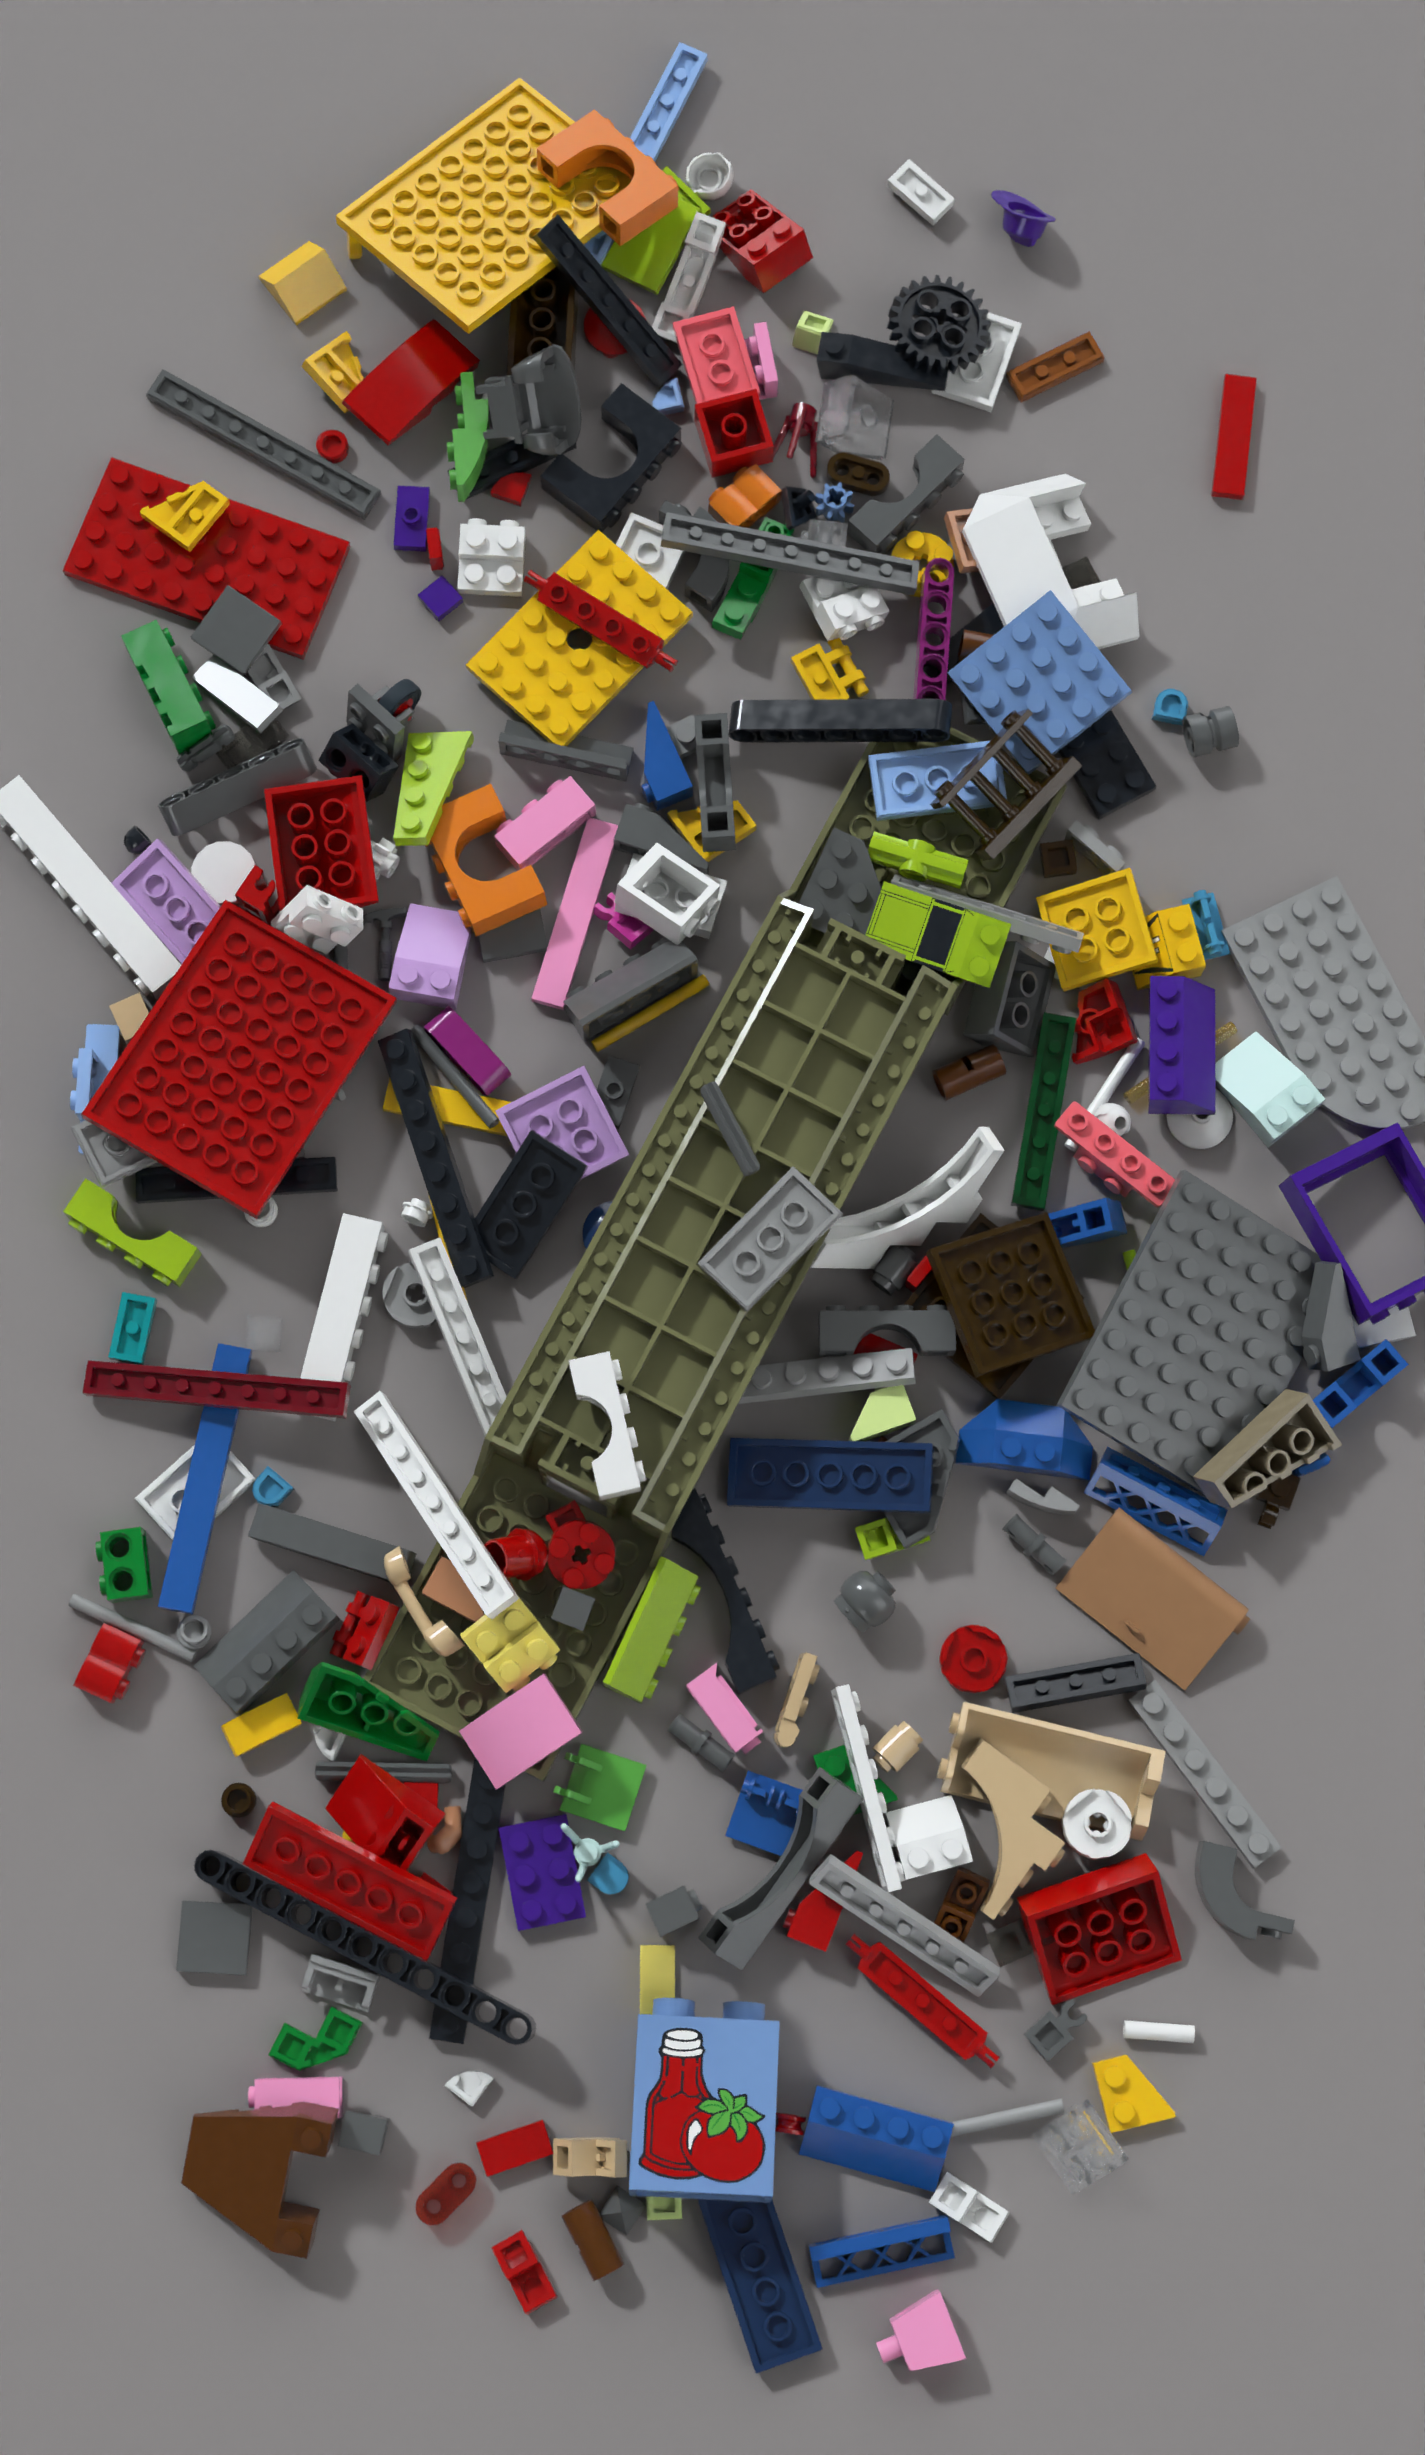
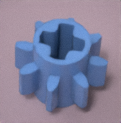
[815,482,854,524]

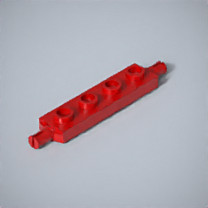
[524,570,678,672]
[845,1933,1000,2069]

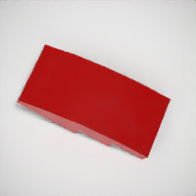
[342,319,480,446]

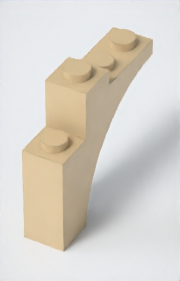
[961,1738,1065,1920]

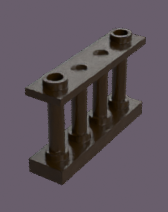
[930,709,1082,861]

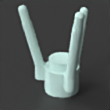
[561,1823,620,1882]

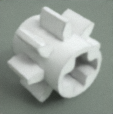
[371,838,400,881]

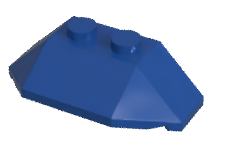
[955,1399,1093,1481]

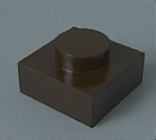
[1039,839,1078,878]

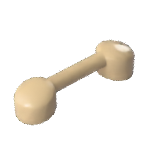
[384,1546,466,1657]

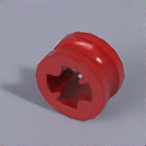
[775,2112,806,2135]

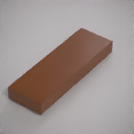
[1006,331,1105,403]

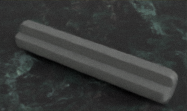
[700,1081,760,1176]

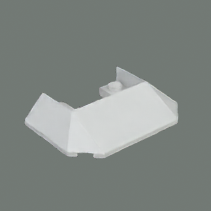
[962,474,1139,649]

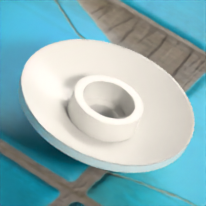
[1166,1088,1233,1149]

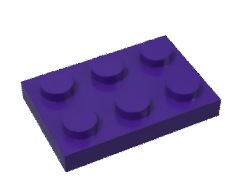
[499,1814,586,1931]

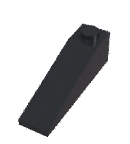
[816,332,949,391]

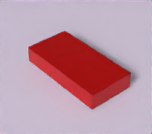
[476,2119,553,2177]

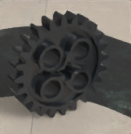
[887,275,991,375]

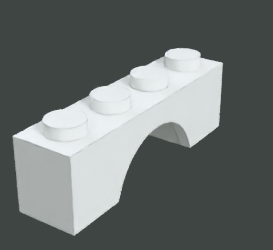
[569,1351,646,1500]

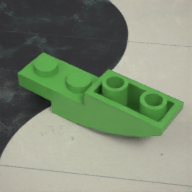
[447,372,490,502]

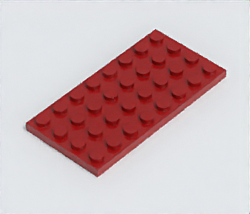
[63,457,351,660]

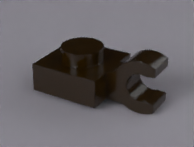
[1256,1474,1301,1529]

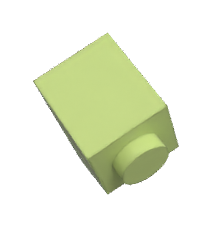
[849,1385,916,1441]

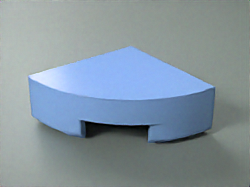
[652,378,684,415]

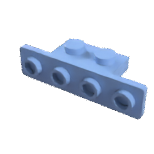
[70,1024,120,1155]

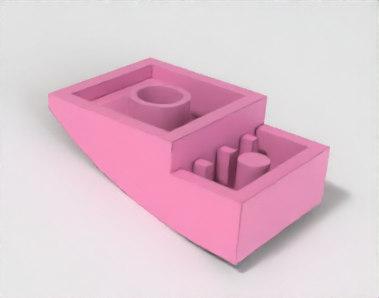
[459,1674,583,1790]

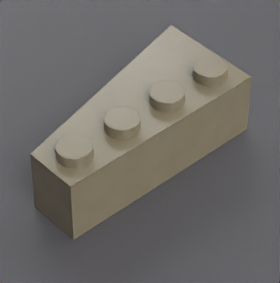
[1193,1389,1342,1508]

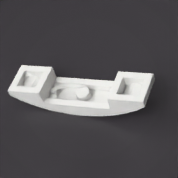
[652,212,726,343]

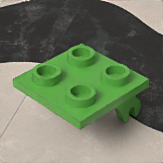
[553,1744,647,1832]

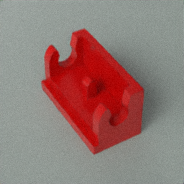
[235,865,279,925]

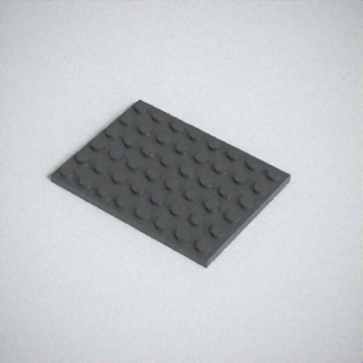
[1057,1170,1321,1506]

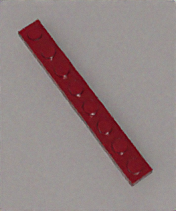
[82,1360,351,1419]

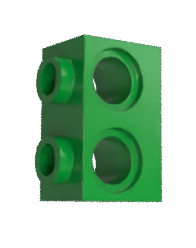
[96,1526,153,1603]

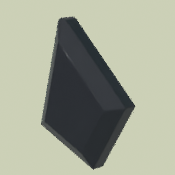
[782,486,817,530]

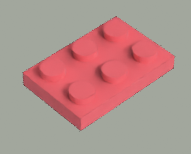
[673,306,760,404]

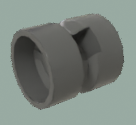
[1182,706,1239,757]

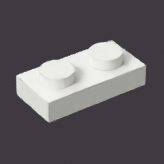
[887,159,955,225]

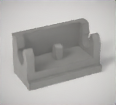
[301,1954,381,2012]

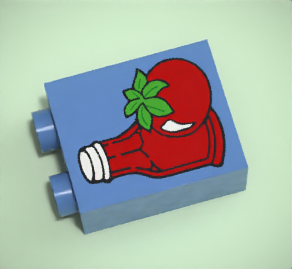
[629,1998,780,2203]

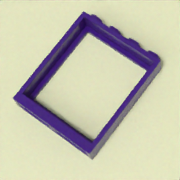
[1279,1122,1425,1325]

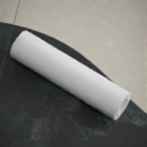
[1123,2020,1195,2043]

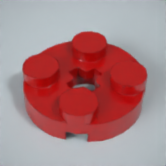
[547,1519,615,1589]

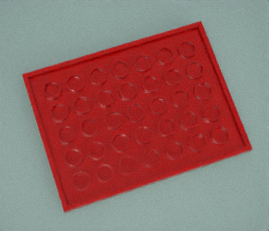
[81,899,397,1219]

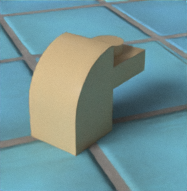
[553,2137,629,2178]

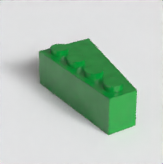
[121,620,216,755]

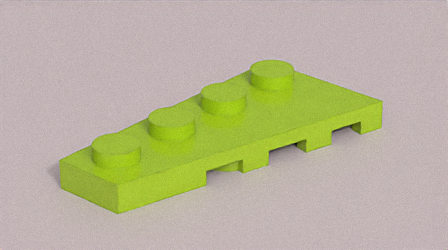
[393,731,474,846]

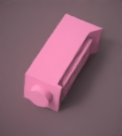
[686,1663,763,1754]
[248,2077,343,2119]

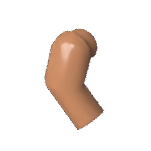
[427,1806,462,1854]

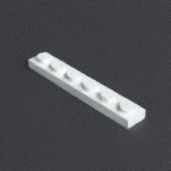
[408,1237,507,1436]
[831,1684,905,1893]

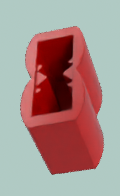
[73,1623,146,1704]

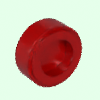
[316,429,349,464]

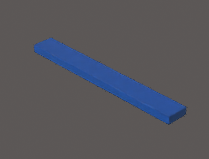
[158,1343,252,1614]

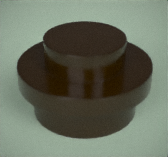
[221,1783,256,1818]

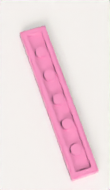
[531,817,618,1010]

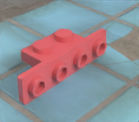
[1054,1101,1175,1208]

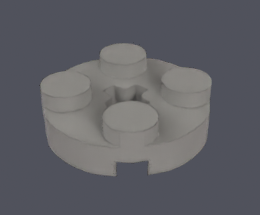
[382,1261,437,1328]

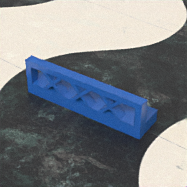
[1083,1446,1228,1556]
[808,2215,955,2288]

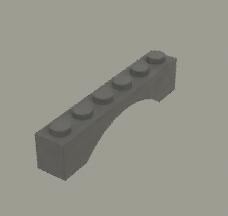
[698,1767,863,1970]

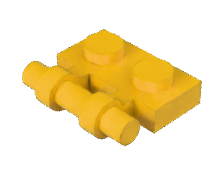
[791,637,869,700]

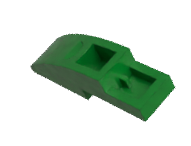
[712,517,794,640]

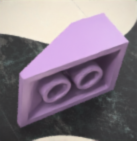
[389,903,472,1010]

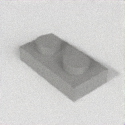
[1065,820,1125,875]

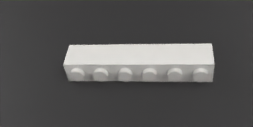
[300,1213,388,1421]

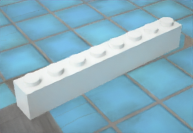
[0,775,181,1000]

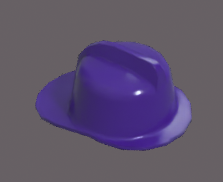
[991,190,1056,247]

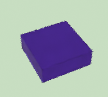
[417,575,463,622]

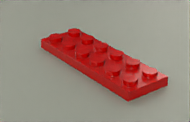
[243,1801,457,1961]

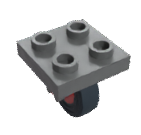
[346,679,422,762]

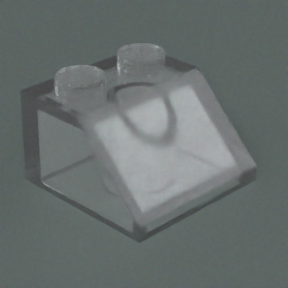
[815,375,894,460]

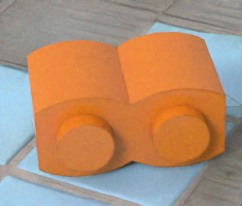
[708,464,782,528]

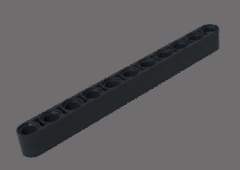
[194,1850,536,2045]

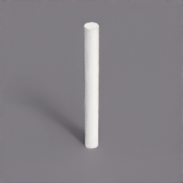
[1064,1037,1145,1152]

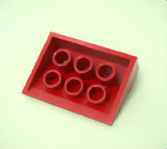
[264,775,379,912]
[1016,1853,1182,2005]

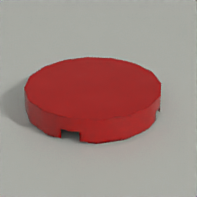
[939,1625,1008,1694]

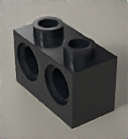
[318,723,399,802]

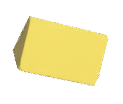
[640,1945,675,2015]

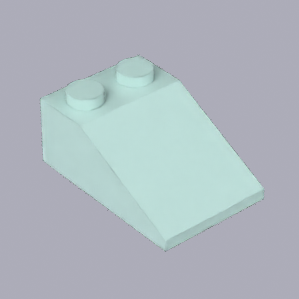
[1215,1032,1325,1148]

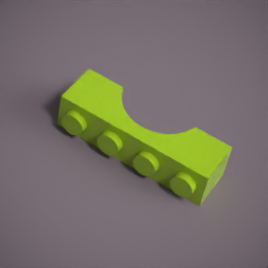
[63,1178,202,1287]

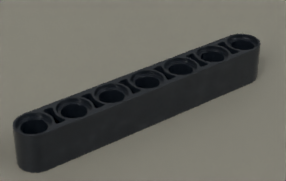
[728,699,952,743]

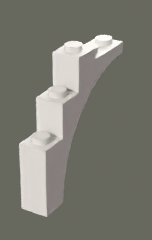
[811,1127,1005,1269]

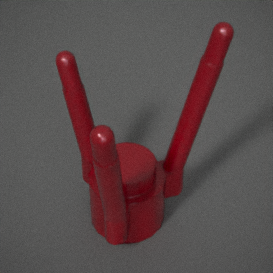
[773,403,820,478]

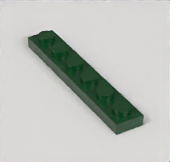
[1011,1012,1076,1211]

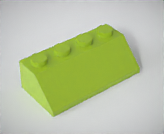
[603,1556,701,1704]

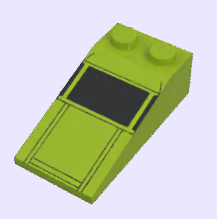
[866,881,1012,988]

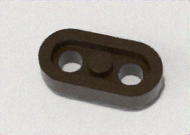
[827,452,890,496]

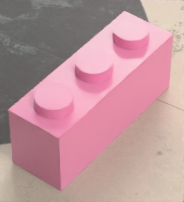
[494,776,596,871]

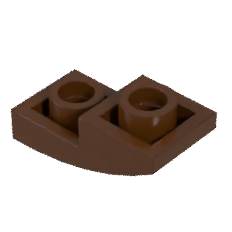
[934,1866,990,1943]

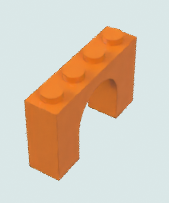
[537,109,679,246]
[425,784,547,937]

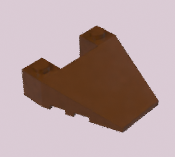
[181,2102,339,2259]

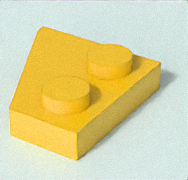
[301,331,364,413]
[140,481,230,552]
[667,800,757,862]
[1092,2054,1176,2133]

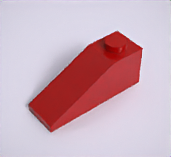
[782,1851,863,1952]

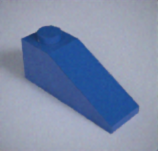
[641,701,693,811]
[1048,1198,1127,1248]

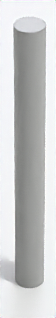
[68,1594,198,1662]
[951,2098,1065,2137]

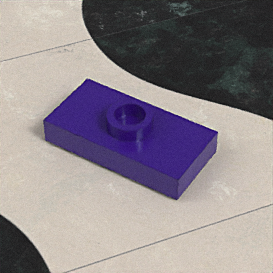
[393,486,430,552]

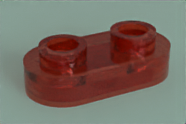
[415,2162,477,2225]

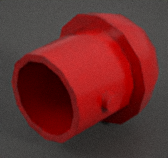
[485,1528,548,1581]

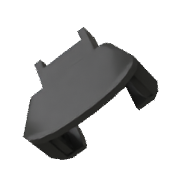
[475,344,582,456]

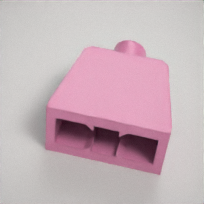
[876,2289,966,2371]

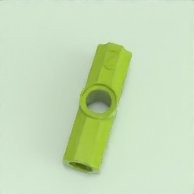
[868,831,969,889]

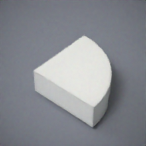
[313,1724,346,1762]
[445,2071,494,2107]

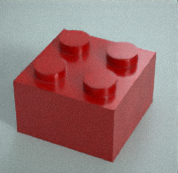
[694,389,774,478]

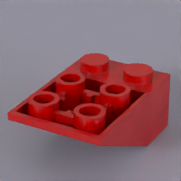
[712,189,813,293]
[325,1754,446,1871]

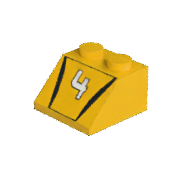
[1132,904,1206,991]

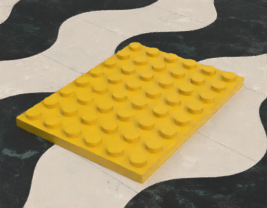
[336,77,631,334]

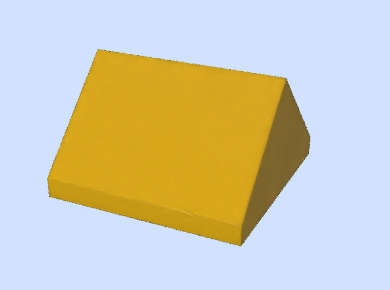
[258,241,347,325]

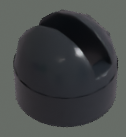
[124,825,152,854]

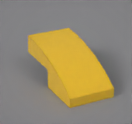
[221,1693,302,1758]

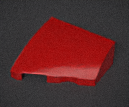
[1072,978,1139,1064]

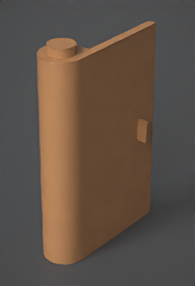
[1056,1507,1250,1691]

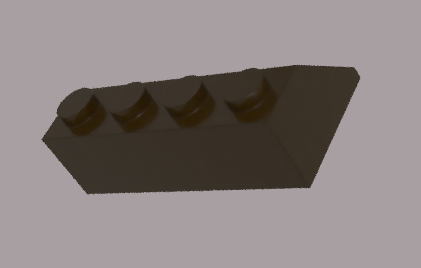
[506,267,579,375]

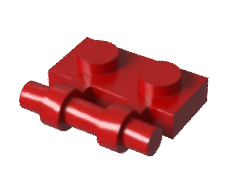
[329,1591,400,1671]

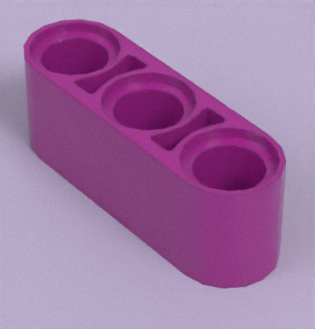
[423,1006,512,1097]

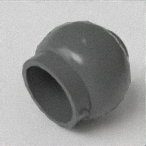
[834,1571,896,1633]

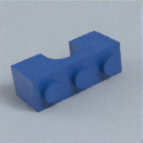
[1313,1339,1409,1428]

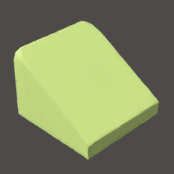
[792,311,834,354]

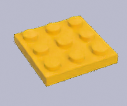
[1036,868,1158,992]

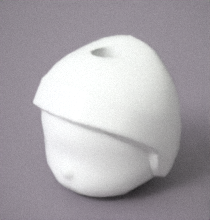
[1094,1103,1131,1136]

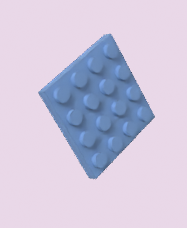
[947,590,1132,775]

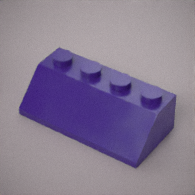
[1148,976,1215,1115]

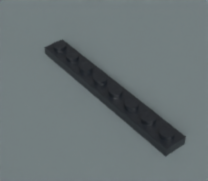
[378,1028,494,1288]
[429,1760,506,2044]

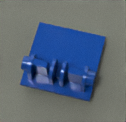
[725,1770,803,1856]

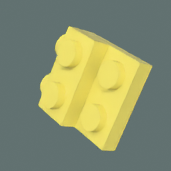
[460,1596,560,1693]

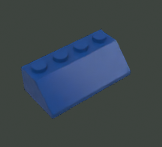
[799,2085,954,2192]

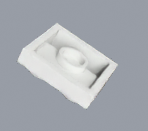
[457,518,526,597]
[799,576,890,641]
[271,885,363,954]

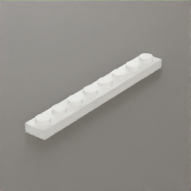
[354,1391,519,1619]

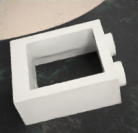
[614,843,720,945]

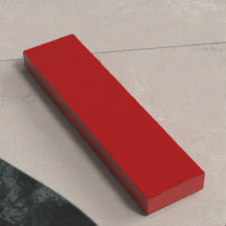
[1211,374,1257,500]

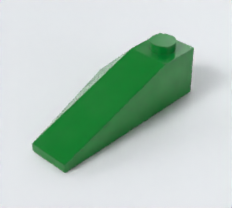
[297,1662,439,1762]

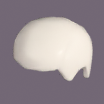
[686,152,734,201]

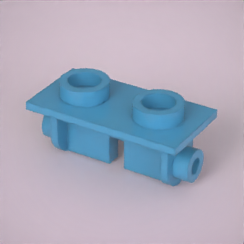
[1181,890,1230,960]

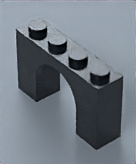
[540,383,682,532]

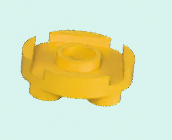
[891,531,954,597]

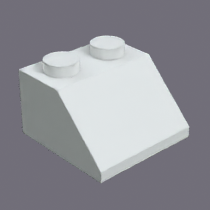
[885,1795,973,1880]

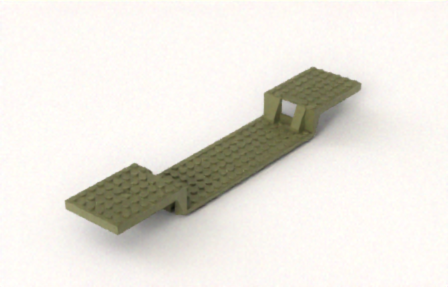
[363,698,1068,1782]

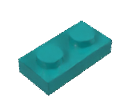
[108,1292,157,1365]

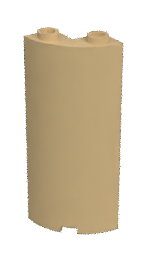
[937,1702,1166,1841]

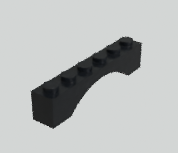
[672,1488,780,1695]

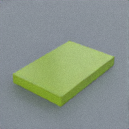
[601,198,702,295]

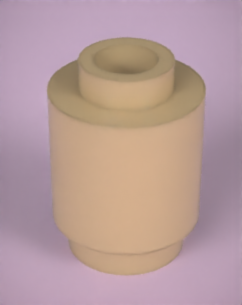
[872,1721,923,1772]

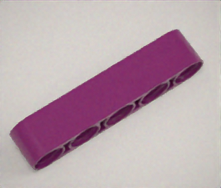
[913,558,954,700]

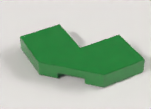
[268,2006,363,2071]

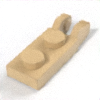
[773,1652,820,1748]

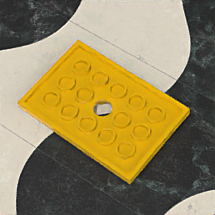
[466,530,693,747]

